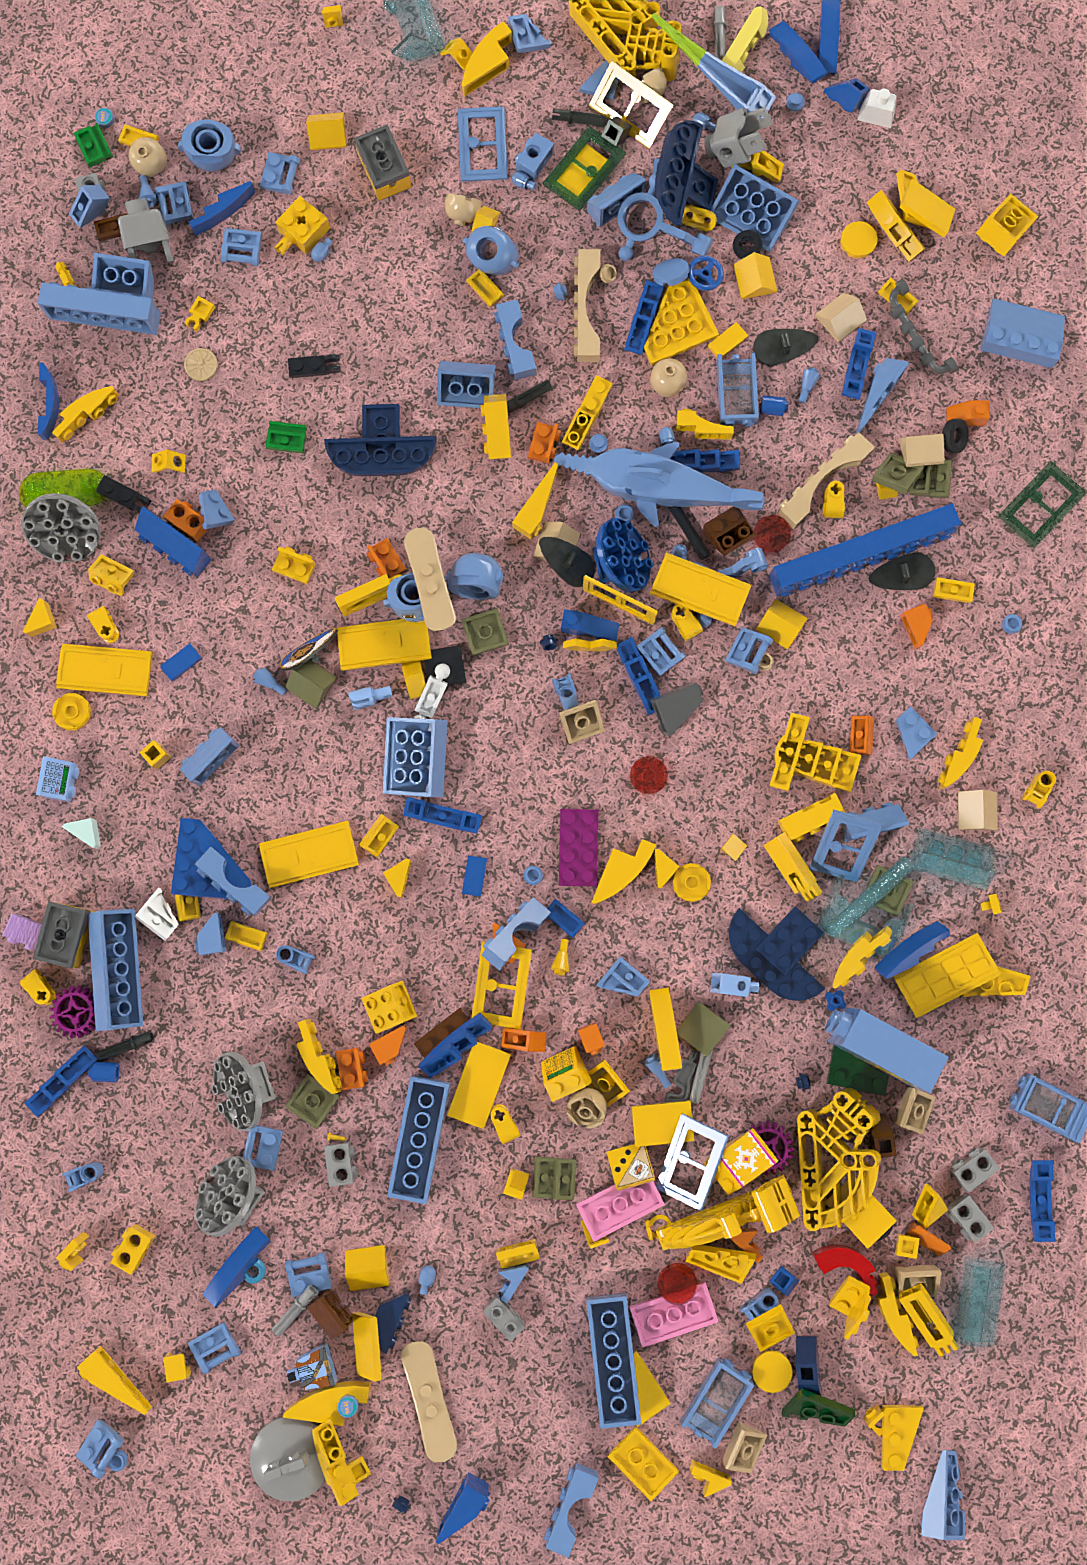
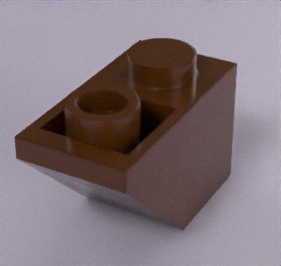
[866,1113,897,1158]

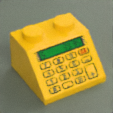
[541,1046,592,1102]

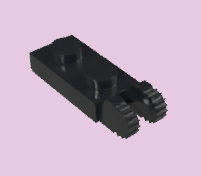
[288,354,341,378]
[96,475,152,513]

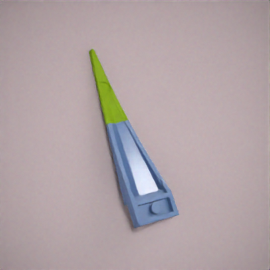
[651,13,776,118]

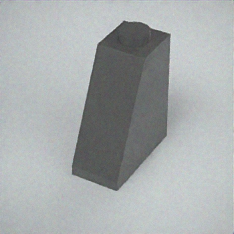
[650,682,703,736]

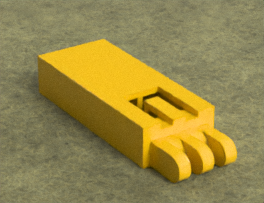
[334,574,402,617]
[763,832,822,901]
[899,1283,959,1357]

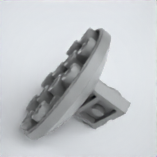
[22,493,101,562]
[211,1051,276,1131]
[194,1156,265,1237]
[250,1416,325,1501]

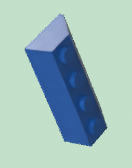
[134,506,211,577]

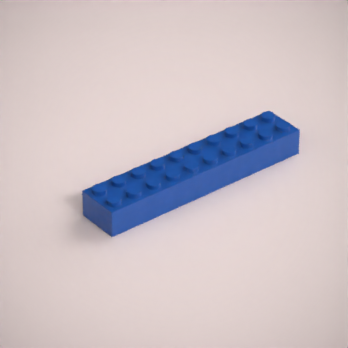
[769,503,961,598]

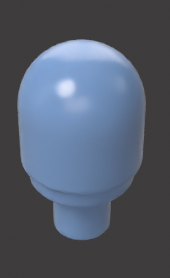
[692,112,716,132]
[512,171,537,190]
[311,238,333,262]
[659,427,675,446]
[418,1265,436,1295]

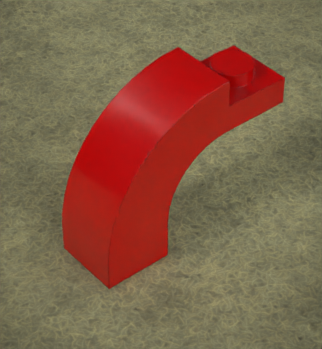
[811,1245,878,1297]

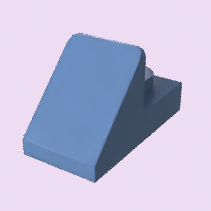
[498,1263,529,1304]

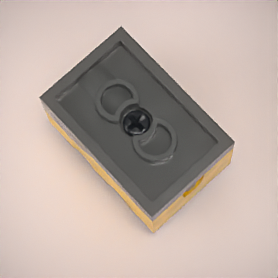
[354,124,412,201]
[32,901,95,968]

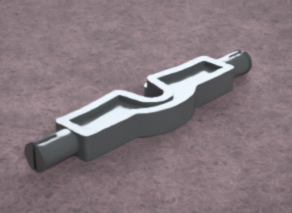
[664,1048,699,1103]

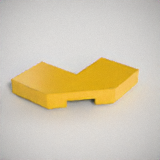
[563,638,617,652]

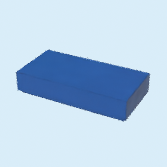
[160,643,202,682]
[462,855,487,897]
[547,898,585,938]

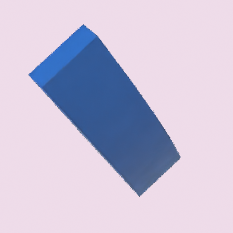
[818,0,840,74]
[769,21,827,84]
[189,181,256,236]
[624,280,664,355]
[671,449,740,472]
[616,637,660,715]
[875,921,950,979]
[418,1013,492,1078]
[24,1045,98,1118]
[202,1227,271,1308]

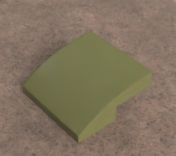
[909,460,952,498]
[677,1001,731,1057]
[532,1156,577,1200]

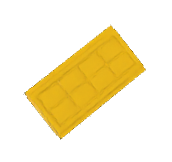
[650,553,751,626]
[337,619,432,671]
[56,644,153,697]
[259,821,359,888]
[893,933,1001,1018]

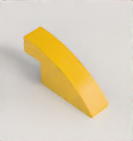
[462,21,512,96]
[591,839,656,904]
[649,988,682,1071]
[283,1381,371,1426]

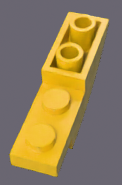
[867,189,925,262]
[562,375,613,451]
[52,386,119,443]
[938,717,983,789]
[833,926,893,989]
[297,1019,342,1094]
[876,1272,919,1356]
[312,1419,359,1506]

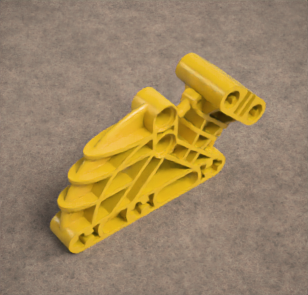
[569,0,682,82]
[797,1088,881,1231]
[655,1176,800,1250]

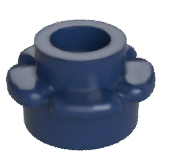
[540,634,558,651]
[796,1073,811,1092]
[392,1495,411,1514]

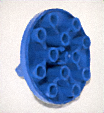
[592,518,653,593]

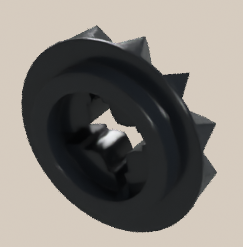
[733,230,762,259]

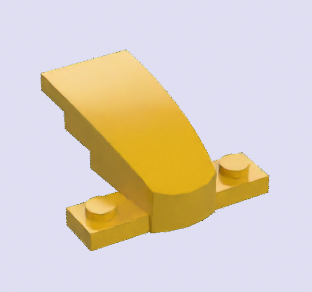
[769,712,861,793]

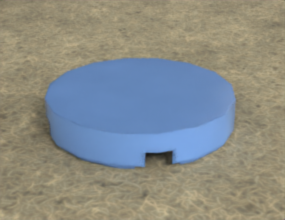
[652,258,689,286]

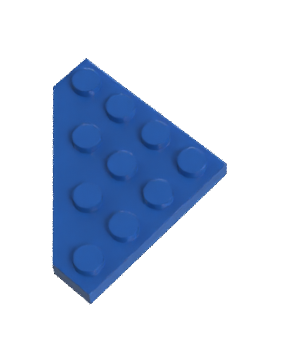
[171,818,252,900]

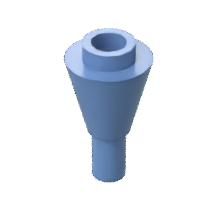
[139,175,157,208]
[798,367,821,403]
[253,667,287,695]
[644,1053,671,1089]

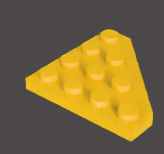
[644,274,719,366]

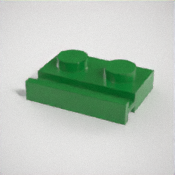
[73,123,113,168]
[265,421,307,454]

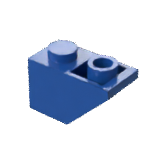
[823,78,870,113]

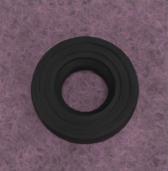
[942,419,969,453]

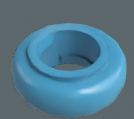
[244,1259,266,1284]

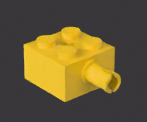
[274,196,330,256]

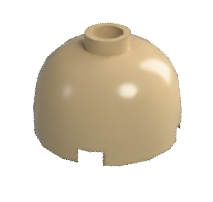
[630,68,667,105]
[129,137,167,177]
[445,194,482,226]
[650,358,687,397]
[566,1088,607,1128]

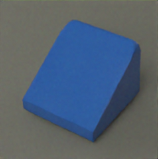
[769,1266,800,1296]

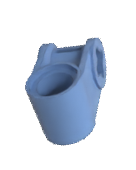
[552,673,579,710]
[276,945,316,974]
[62,1162,104,1192]
[739,1288,778,1321]

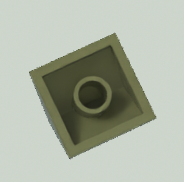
[285,659,338,709]

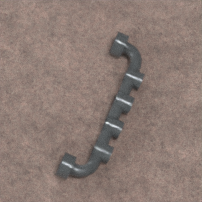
[889,278,958,374]

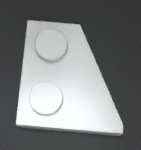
[134,888,179,941]

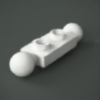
[414,664,450,719]

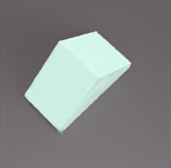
[62,818,101,849]

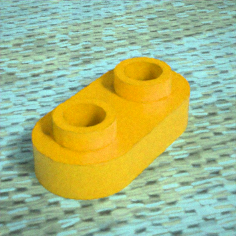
[682,205,717,231]

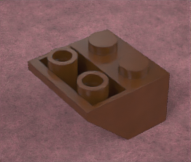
[703,507,757,556]
[307,1289,353,1340]

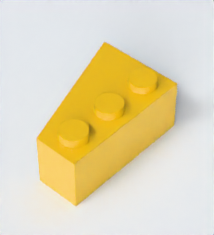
[480,394,511,459]
[777,793,845,843]

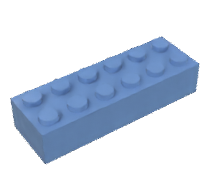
[37,282,161,335]
[88,909,143,1031]
[387,1075,451,1204]
[586,1293,641,1429]

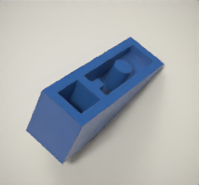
[561,609,620,642]

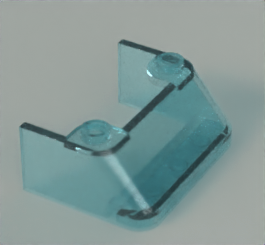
[383,0,446,62]
[817,875,914,957]

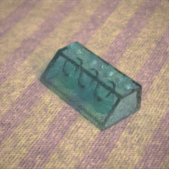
[911,828,996,890]
[954,1257,1006,1347]

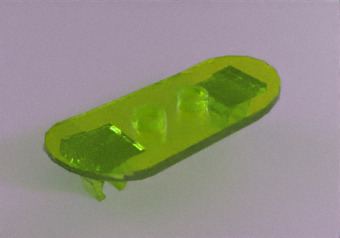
[19,469,106,507]

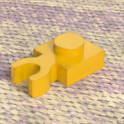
[185,296,215,332]

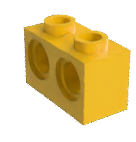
[110,1224,156,1275]

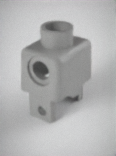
[704,107,773,168]
[118,198,174,263]

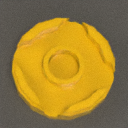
[840,221,878,259]
[52,693,91,731]
[672,863,711,902]
[752,1350,793,1393]

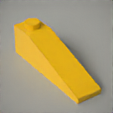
[512,462,558,539]
[77,1346,152,1415]

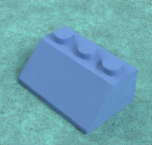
[587,173,646,228]
[91,253,154,300]
[437,361,496,408]
[180,727,240,786]
[840,802,909,842]

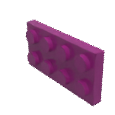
[559,809,599,887]

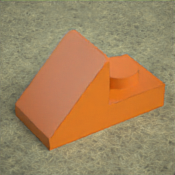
[730,1228,763,1263]

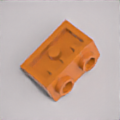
[528,422,561,464]
[366,538,407,578]
[336,1047,368,1090]

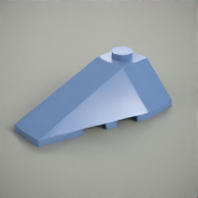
[856,358,909,434]
[921,1450,965,1540]

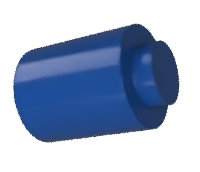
[760,395,789,416]
[88,1062,120,1083]

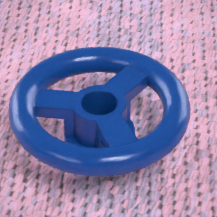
[688,256,724,291]

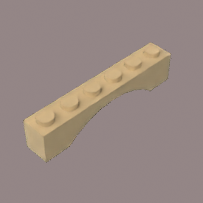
[574,249,600,362]
[778,432,875,530]

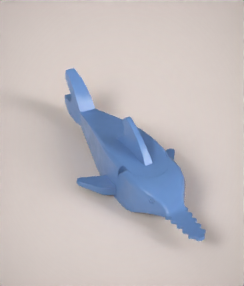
[554,442,765,527]

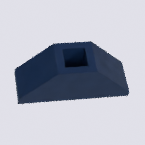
[375,1290,412,1354]
[796,1336,822,1396]

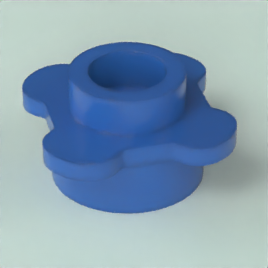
[825,990,846,1011]

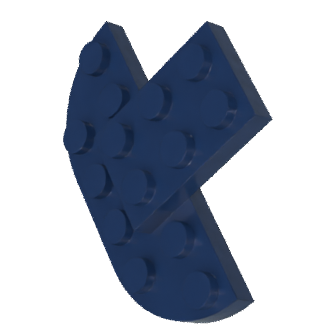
[654,120,718,226]
[324,404,437,477]
[729,906,826,1001]

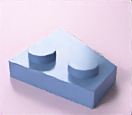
[508,14,551,53]
[580,60,619,100]
[198,489,235,529]
[896,706,937,759]
[596,957,650,997]

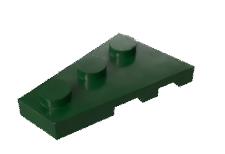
[826,1045,889,1096]
[782,1389,856,1427]

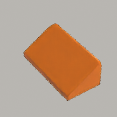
[849,716,874,755]
[906,1222,951,1256]

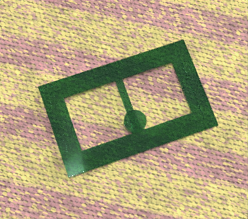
[542,126,626,212]
[998,460,1087,549]

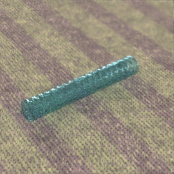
[826,856,915,939]

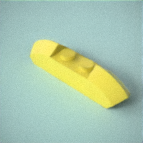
[722,6,768,72]

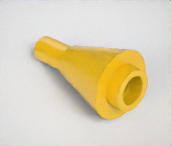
[550,939,569,976]

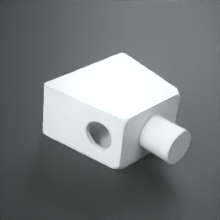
[857,89,897,128]

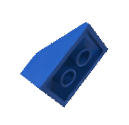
[435,1472,490,1544]

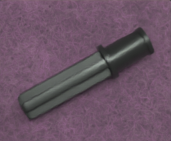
[552,107,606,127]
[507,380,552,413]
[96,1030,155,1062]

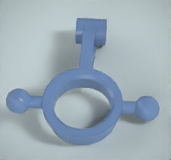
[618,173,713,261]
[672,544,768,628]

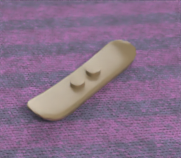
[404,528,456,631]
[401,1341,457,1462]

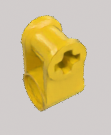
[823,480,845,519]
[671,604,703,641]
[87,605,119,643]
[1022,771,1056,809]
[19,968,56,1005]
[490,1104,521,1144]

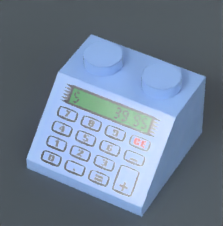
[36,756,79,802]

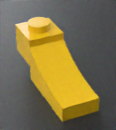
[676,408,734,440]

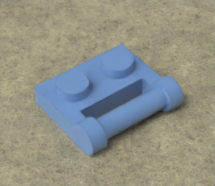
[260,152,300,195]
[155,181,194,226]
[221,228,263,266]
[637,627,686,677]
[725,627,773,674]
[242,1125,283,1171]
[285,1252,332,1297]
[188,1321,241,1374]
[76,1420,124,1479]

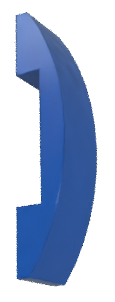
[841,328,877,400]
[38,362,59,440]
[403,797,482,834]
[1029,1160,1055,1242]

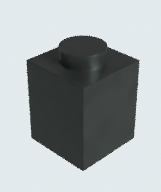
[601,116,632,146]

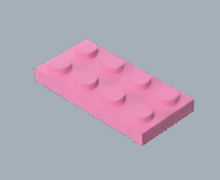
[576,1181,665,1242]
[629,1281,718,1348]

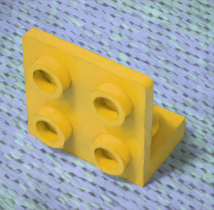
[362,980,417,1034]
[829,1275,871,1340]

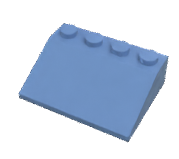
[711,164,801,252]
[980,298,1065,368]
[383,717,448,797]

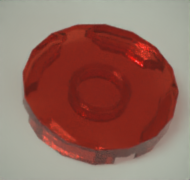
[754,515,791,552]
[630,756,668,795]
[657,1263,698,1305]

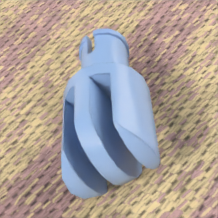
[348,685,393,710]

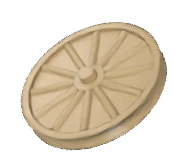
[184,348,218,381]

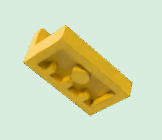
[272,546,316,585]
[88,554,134,596]
[56,1231,89,1271]
[496,1239,540,1269]

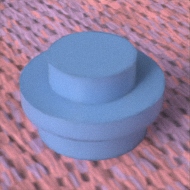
[786,93,805,112]
[553,282,568,301]
[589,434,608,453]
[524,866,543,885]
[108,1449,128,1471]

